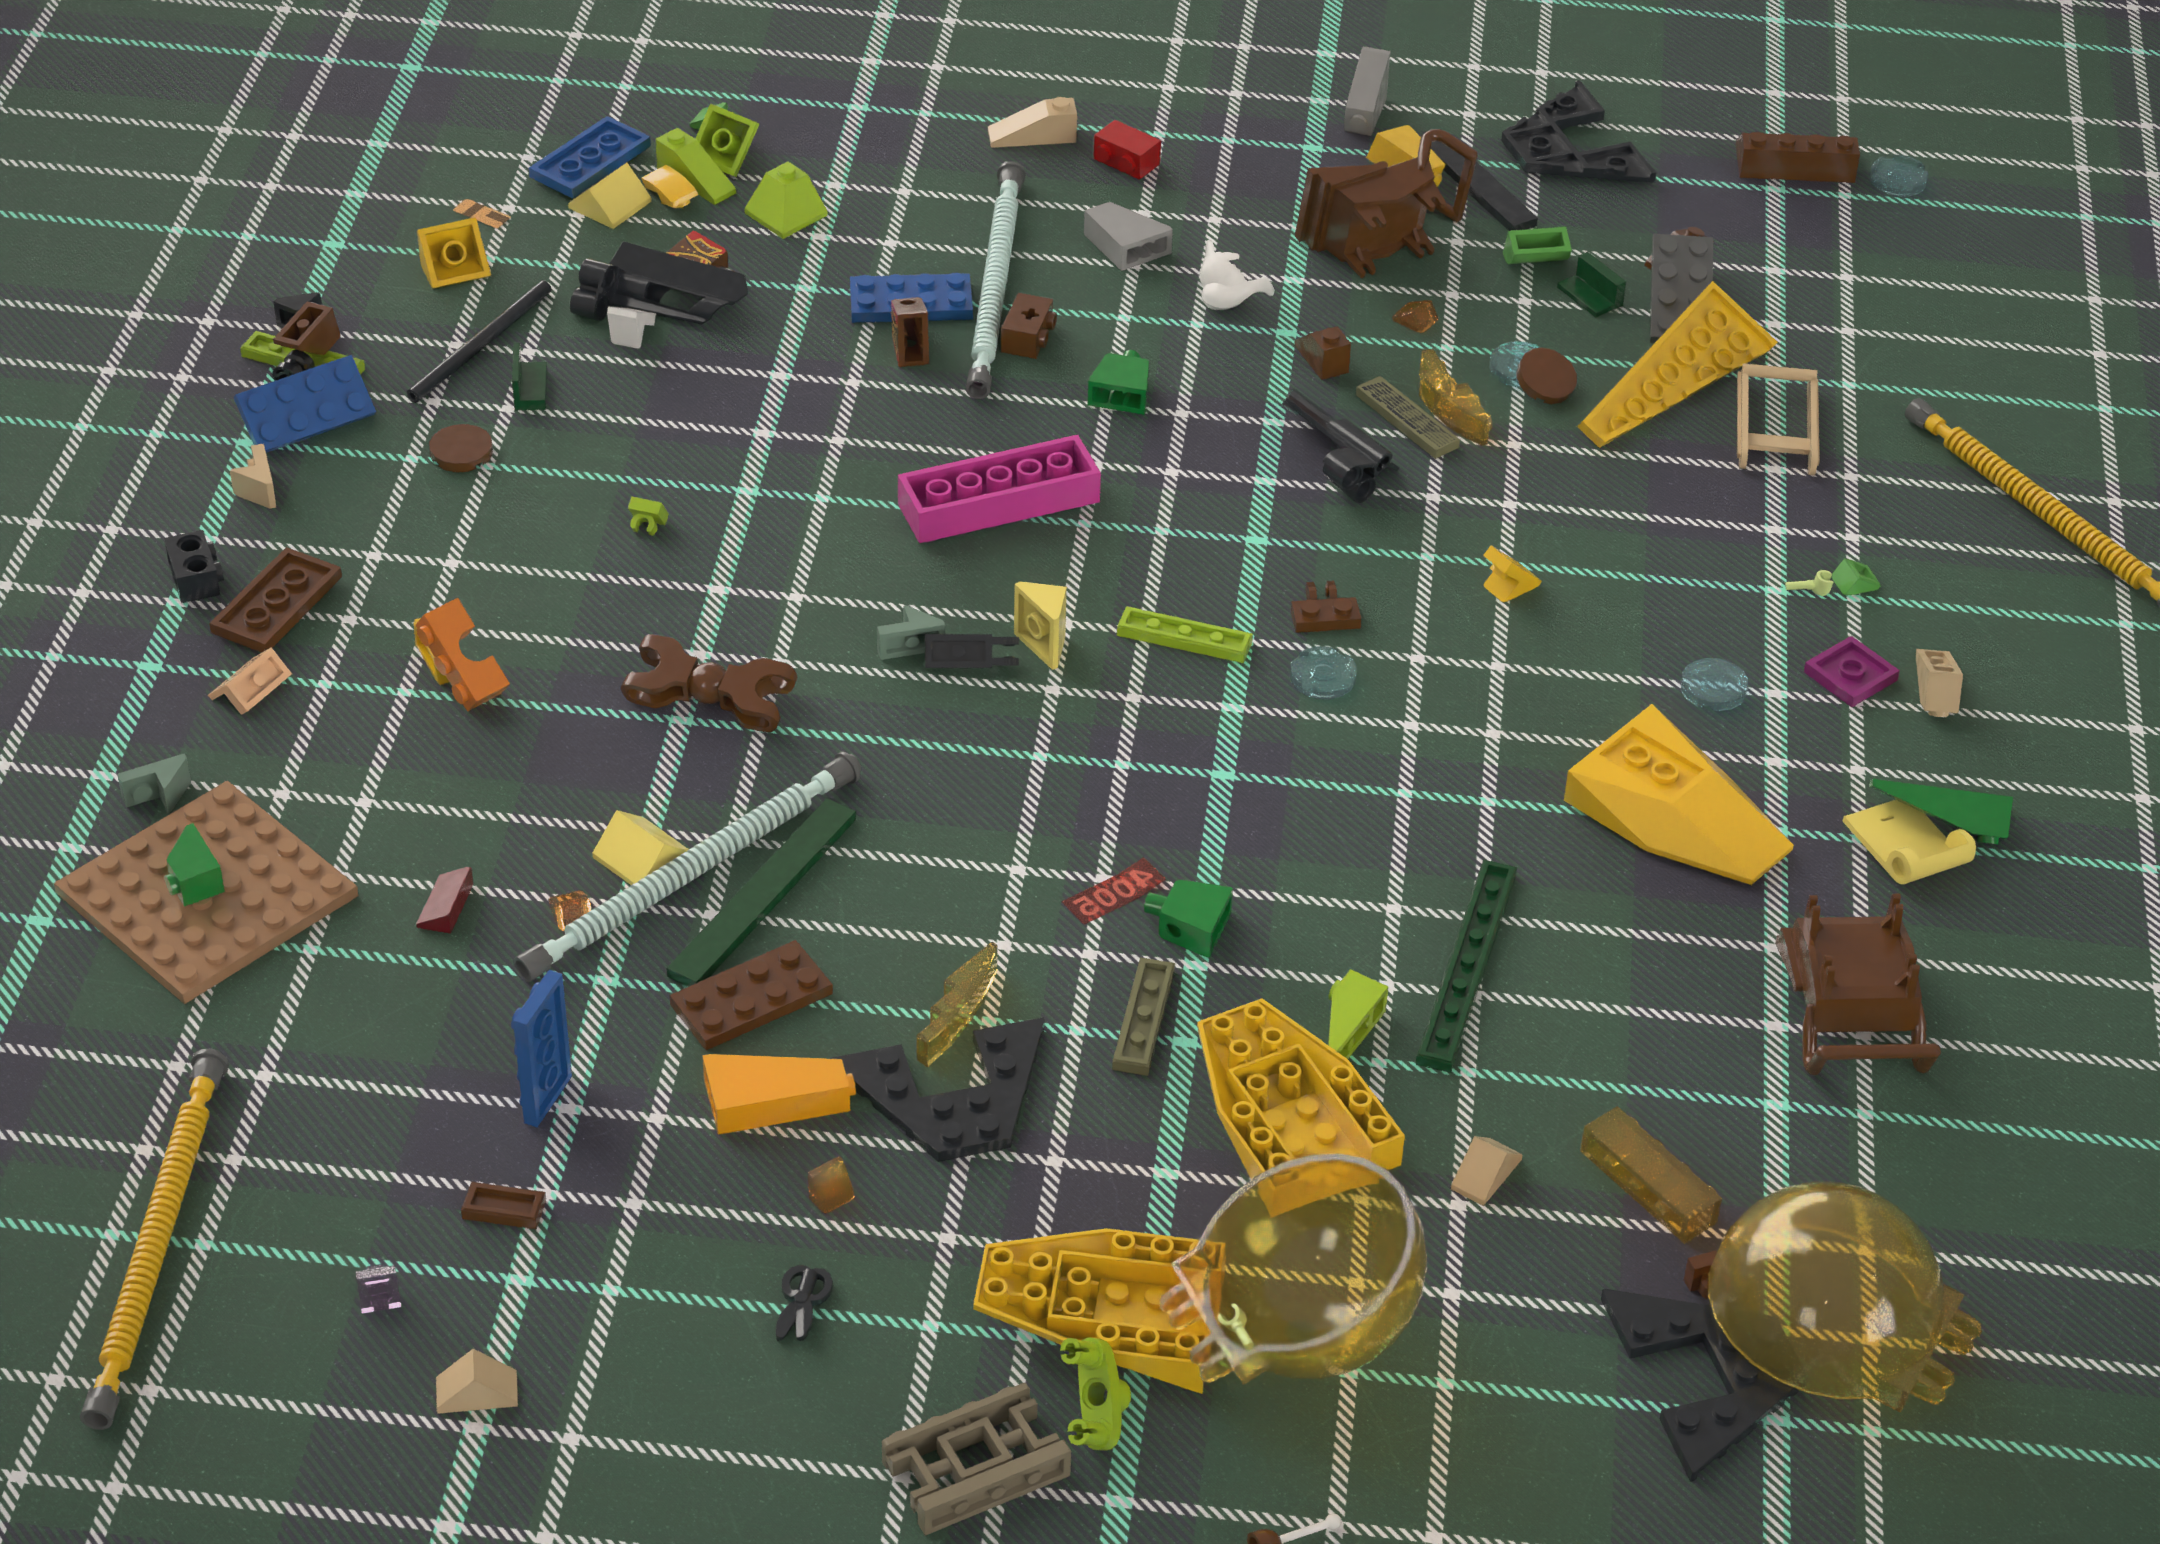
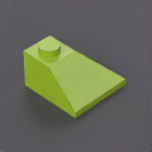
[695,103,759,177]
[744,162,828,239]

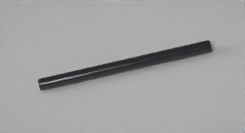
[407,280,552,403]

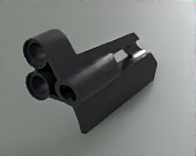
[570,241,748,324]
[1281,388,1399,503]

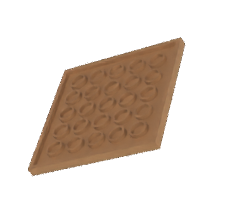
[54,780,359,1004]

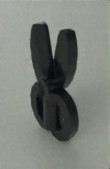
[776,1265,833,1341]

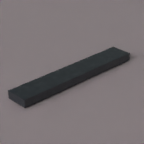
[1420,129,1538,231]

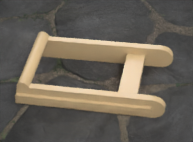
[1737,364,1820,476]

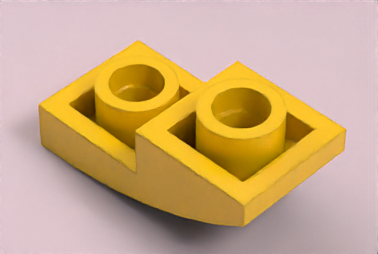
[641,165,698,208]

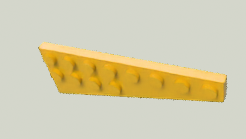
[1577,281,1778,448]

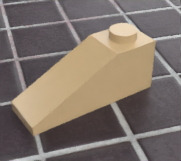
[988,97,1077,148]
[1916,649,1963,717]

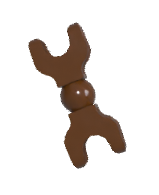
[621,634,798,732]

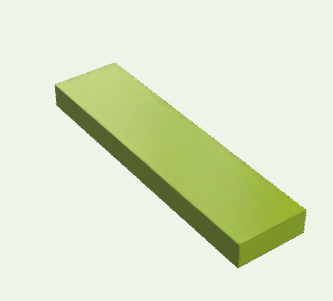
[240,331,365,375]
[1117,606,1253,663]

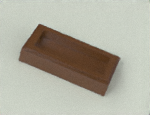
[461,1182,546,1229]

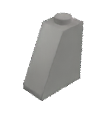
[1344,46,1391,136]
[1084,202,1173,271]

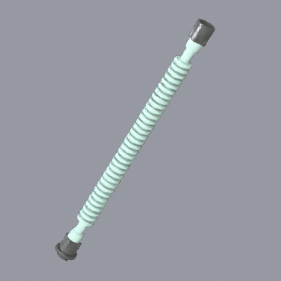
[966,161,1026,399]
[513,751,861,982]

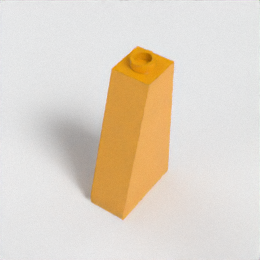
[703,1054,856,1135]

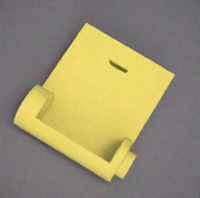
[1842,800,1976,884]

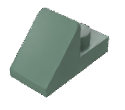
[877,605,945,660]
[117,753,191,813]

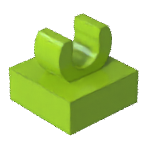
[628,496,669,536]

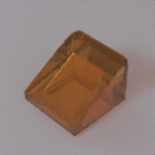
[1392,300,1438,333]
[548,890,591,930]
[808,1156,854,1214]

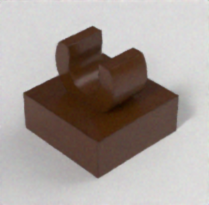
[1684,1248,1731,1299]

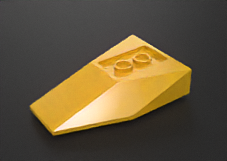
[1564,704,1794,885]
[1197,998,1405,1215]
[973,1228,1222,1394]

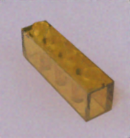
[1580,1106,1722,1244]

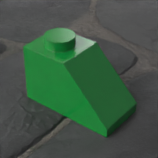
[164,823,225,907]

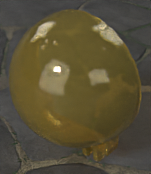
[1159,1153,1427,1385]
[1708,1182,1982,1413]

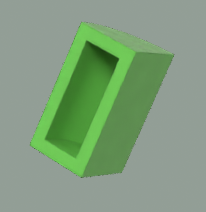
[1503,227,1572,264]

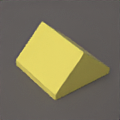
[568,163,651,229]
[1014,581,1067,670]
[592,810,689,885]

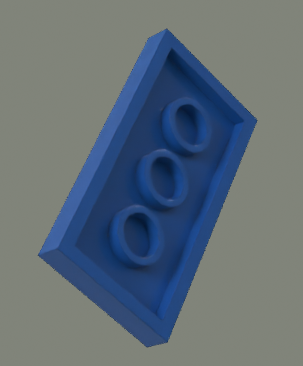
[529,116,651,199]
[850,273,973,323]
[234,355,376,453]
[511,970,572,1127]

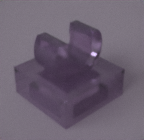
[356,1264,401,1313]

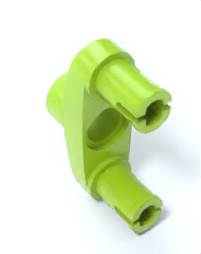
[1060,1337,1131,1451]

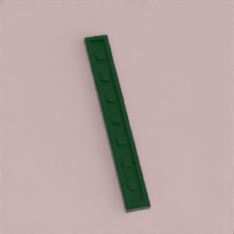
[666,798,856,987]
[1416,859,1517,1073]

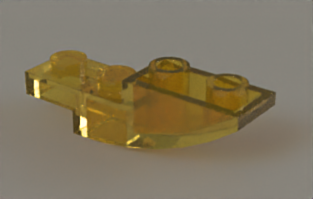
[1419,349,1492,446]

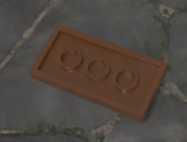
[209,547,342,652]
[670,940,833,1050]

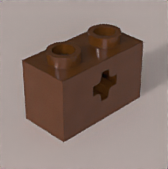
[1001,293,1057,359]

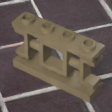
[882,1383,1071,1536]

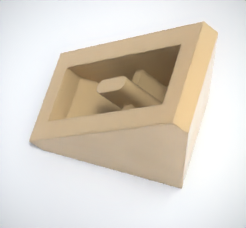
[1451,1136,1522,1206]
[436,1349,518,1414]

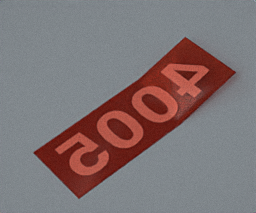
[1062,857,1166,925]

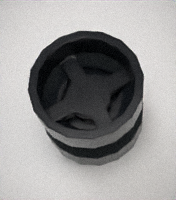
[272,350,315,381]

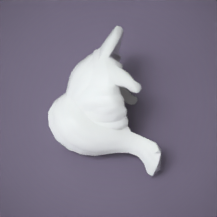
[1200,240,1275,310]

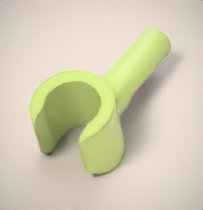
[1785,570,1834,596]
[1218,1304,1254,1350]

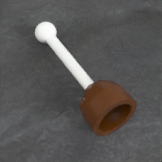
[1247,1513,1342,1544]

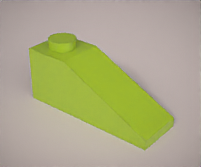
[655,128,736,205]
[1328,969,1388,1059]

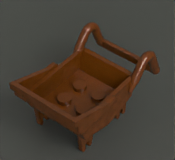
[1295,129,1478,278]
[1775,894,1941,1075]

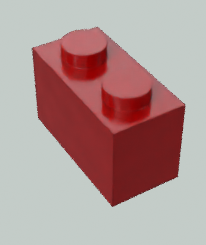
[1093,120,1161,180]

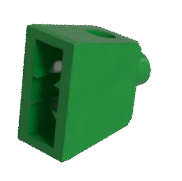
[1087,350,1149,415]
[1144,879,1233,958]

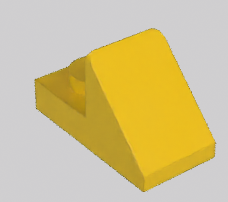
[1483,545,1542,602]

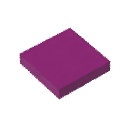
[1804,636,1900,707]

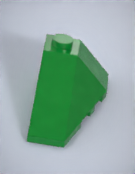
[1869,779,2013,845]

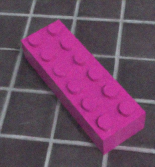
[898,435,1101,543]

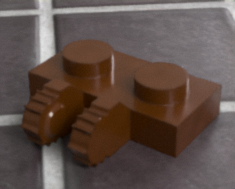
[1291,580,1361,633]

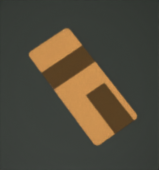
[453,199,511,228]

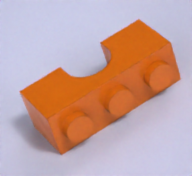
[416,598,510,712]

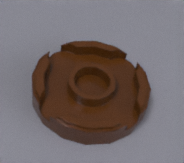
[1516,348,1577,404]
[429,424,493,472]

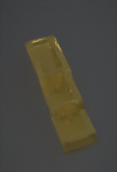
[916,942,998,1067]

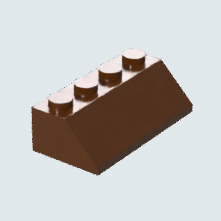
[1736,132,1860,183]

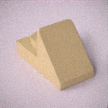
[230,444,276,509]

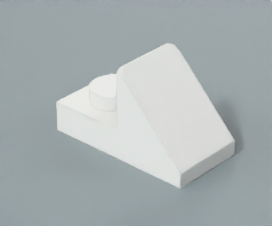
[607,307,656,349]

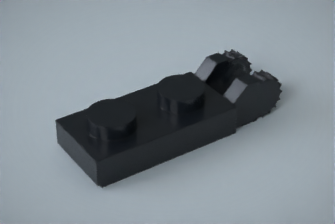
[925,634,1019,668]

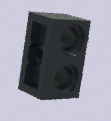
[164,530,224,603]

